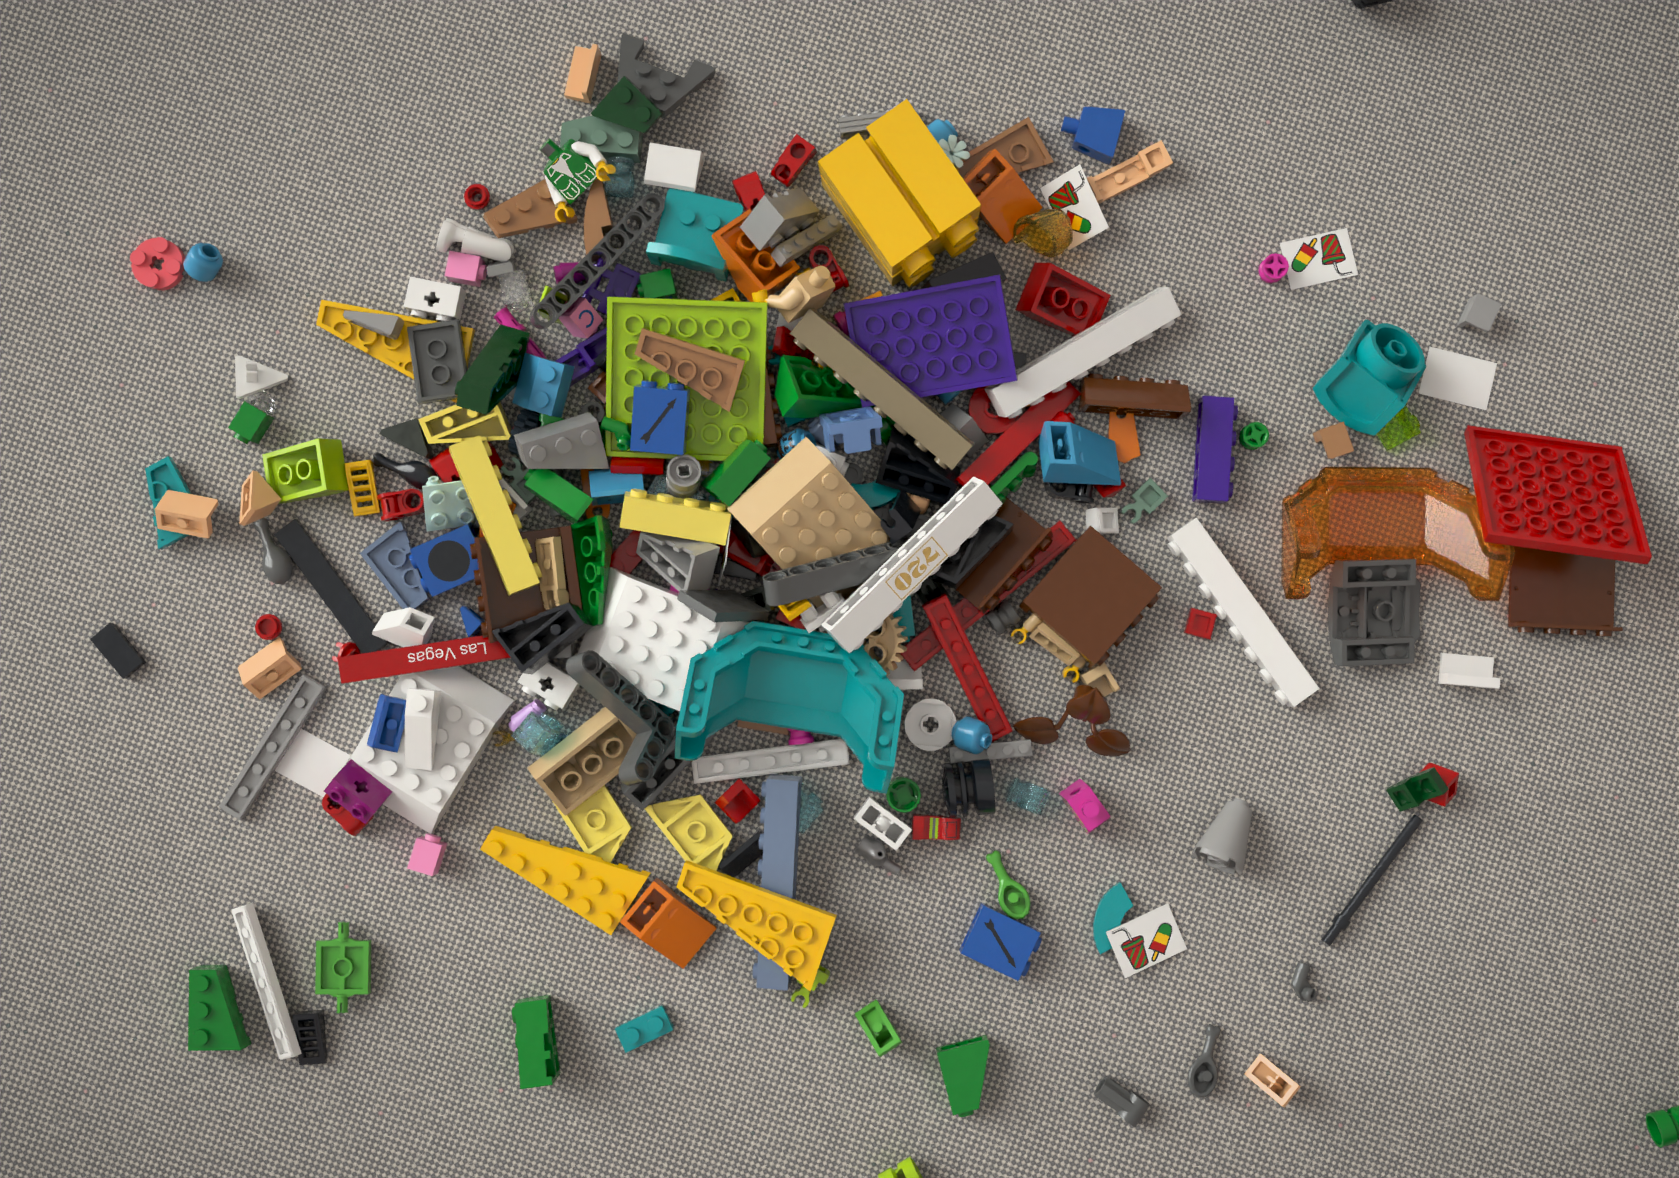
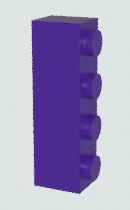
[1192,396,1238,504]

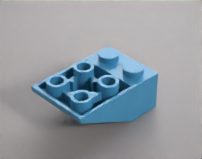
[1038,421,1121,485]

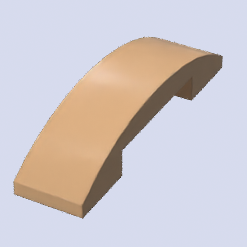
[1087,140,1173,204]

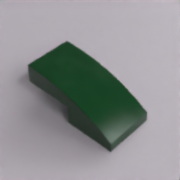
[1386,767,1449,812]

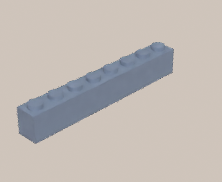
[753,774,802,991]

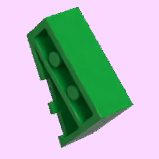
[188,965,252,1051]
[512,995,561,1089]

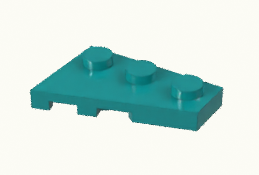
[145,456,191,550]

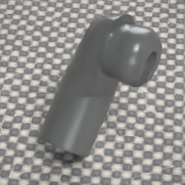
[1291,961,1317,1002]

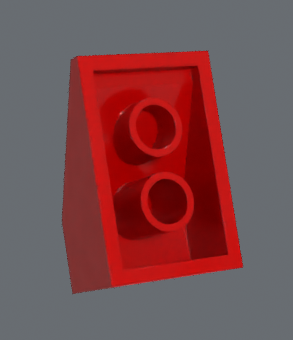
[1015,262,1111,336]

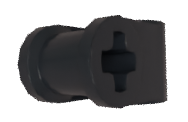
[1045,482,1094,504]

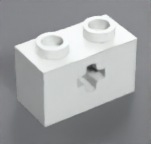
[404,277,466,322]
[517,662,580,710]
[854,796,912,851]

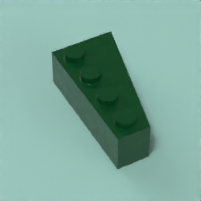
[455,325,530,415]

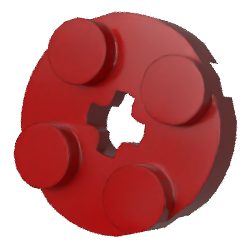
[968,385,1019,435]

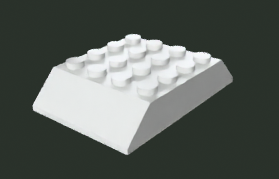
[578,567,751,711]
[349,666,515,834]

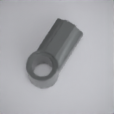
[1094,1076,1150,1127]

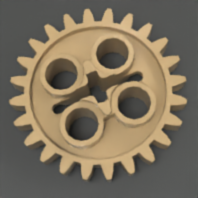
[826,612,908,676]

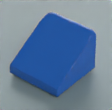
[460,606,485,637]

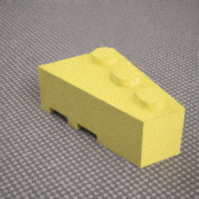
[418,402,512,444]

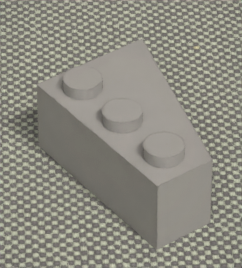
[740,187,820,251]
[514,412,609,469]
[636,531,720,591]

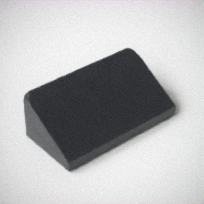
[719,831,763,878]

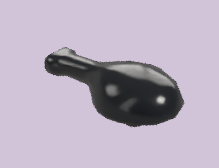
[373,452,437,489]

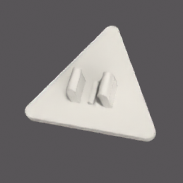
[235,356,288,399]

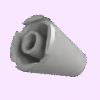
[1192,798,1252,875]

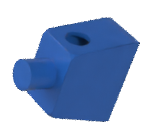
[1061,107,1125,165]

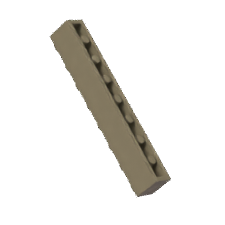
[790,308,975,470]

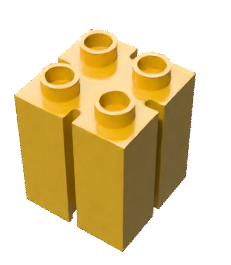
[818,99,981,288]

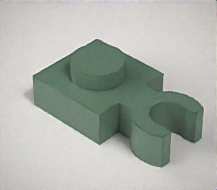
[501,457,536,504]
[1120,478,1168,524]

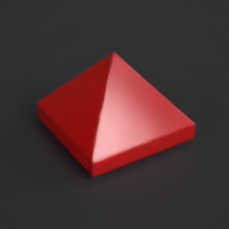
[1093,479,1126,498]

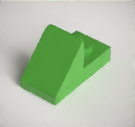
[855,999,902,1057]

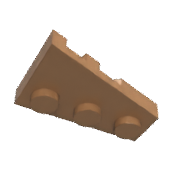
[483,179,578,238]

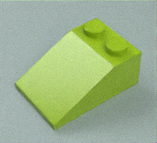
[262,438,349,504]

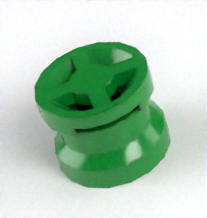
[1239,422,1269,450]

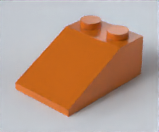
[711,209,801,302]

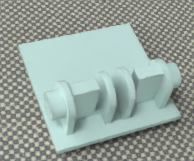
[422,476,477,532]

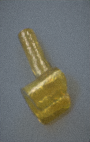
[492,730,531,747]

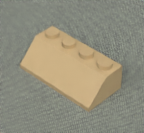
[527,707,637,816]

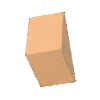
[239,470,281,526]
[1245,1054,1301,1108]

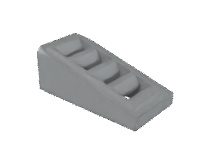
[343,310,404,340]

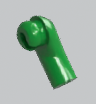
[601,416,631,451]

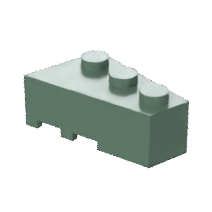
[560,115,643,163]

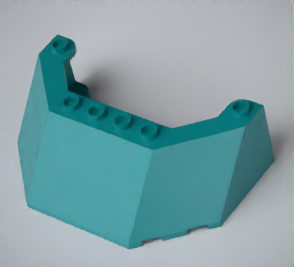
[675,621,904,794]

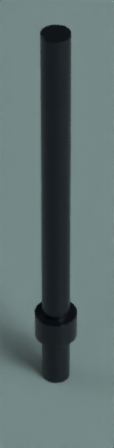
[1321,814,1423,946]

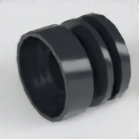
[942,759,995,818]

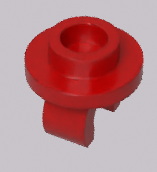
[332,642,360,662]

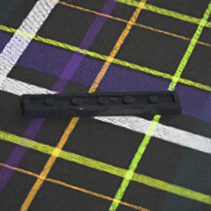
[274,519,389,653]

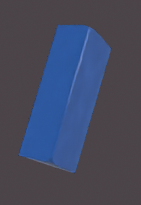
[367,694,406,753]

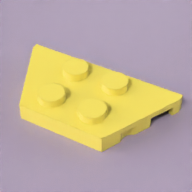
[552,784,632,863]
[645,794,733,871]

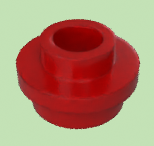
[464,184,490,210]

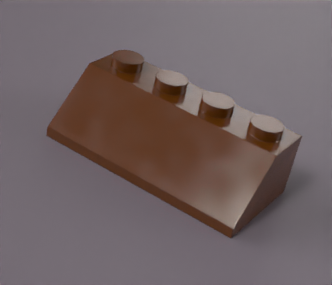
[1078,374,1191,420]

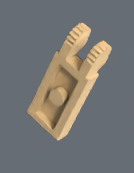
[535,536,570,610]

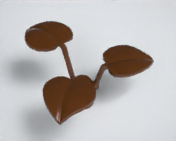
[1013,685,1131,757]

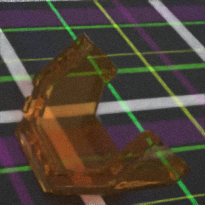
[1281,467,1516,601]

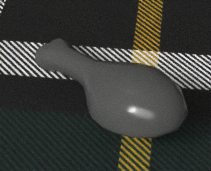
[253,518,293,584]
[1187,1024,1221,1098]

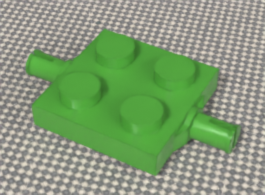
[315,921,371,1013]

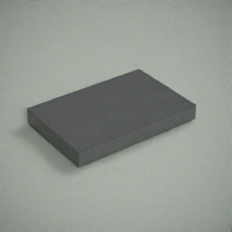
[407,319,467,405]
[677,590,769,622]

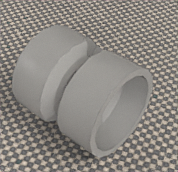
[666,455,701,498]

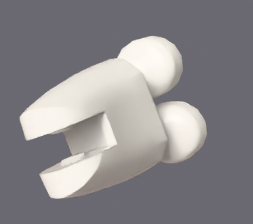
[436,218,514,262]

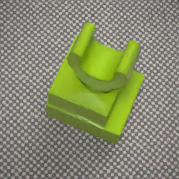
[791,965,830,1008]

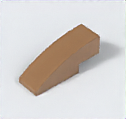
[584,178,614,262]

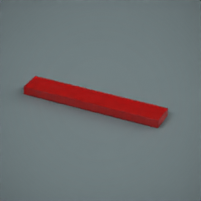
[956,381,1081,486]
[922,594,1013,742]

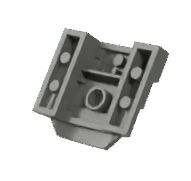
[1328,559,1421,667]

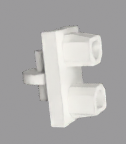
[800,591,845,633]

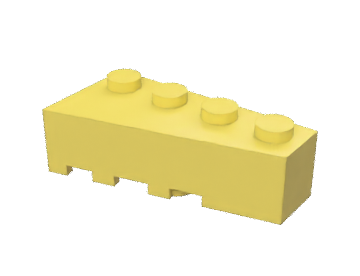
[619,489,731,545]

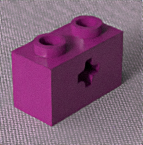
[324,759,392,824]

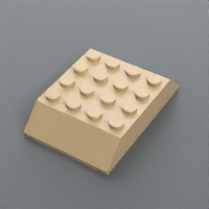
[727,437,890,608]

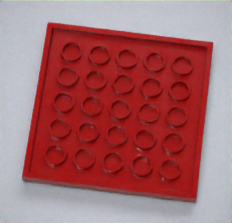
[1464,425,1652,565]

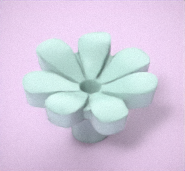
[938,135,970,169]

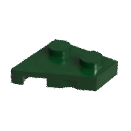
[591,76,664,133]

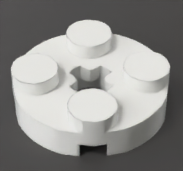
[904,698,957,751]

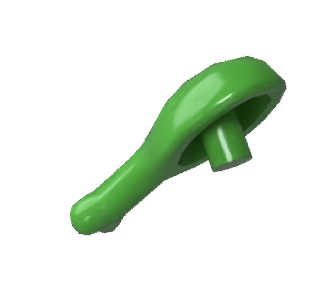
[986,850,1031,919]

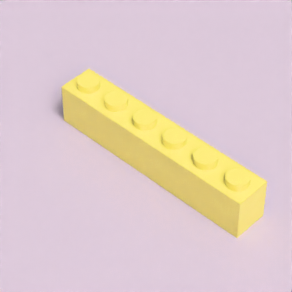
[449,435,542,596]

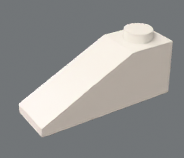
[405,688,442,770]

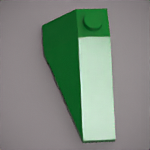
[775,355,876,419]
[571,515,613,627]

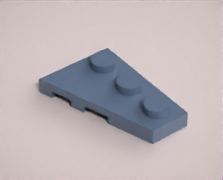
[360,521,430,609]

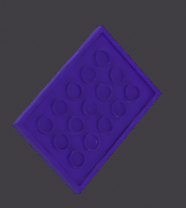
[844,275,1018,408]

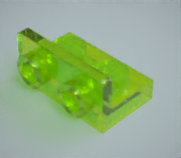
[1377,403,1421,451]

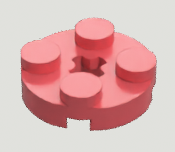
[130,237,185,291]

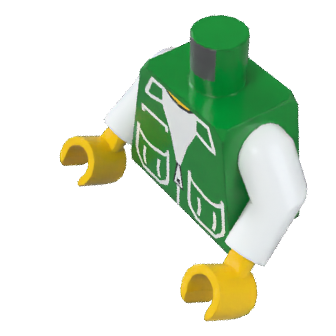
[540,138,616,222]

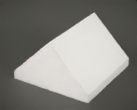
[644,143,705,192]

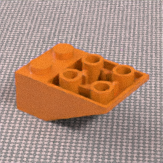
[963,149,1043,244]
[620,878,717,969]

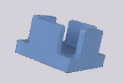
[819,407,882,454]

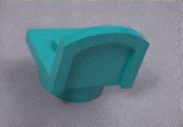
[646,188,744,282]
[1313,320,1426,436]

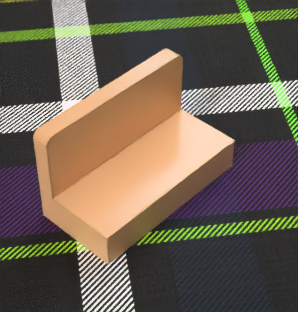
[564,44,602,103]
[155,490,218,539]
[238,637,302,700]

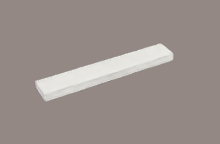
[692,739,850,784]
[232,902,302,1060]

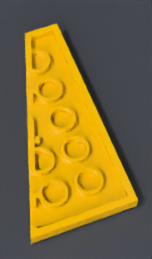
[316,300,475,403]
[480,826,651,935]
[676,860,837,991]

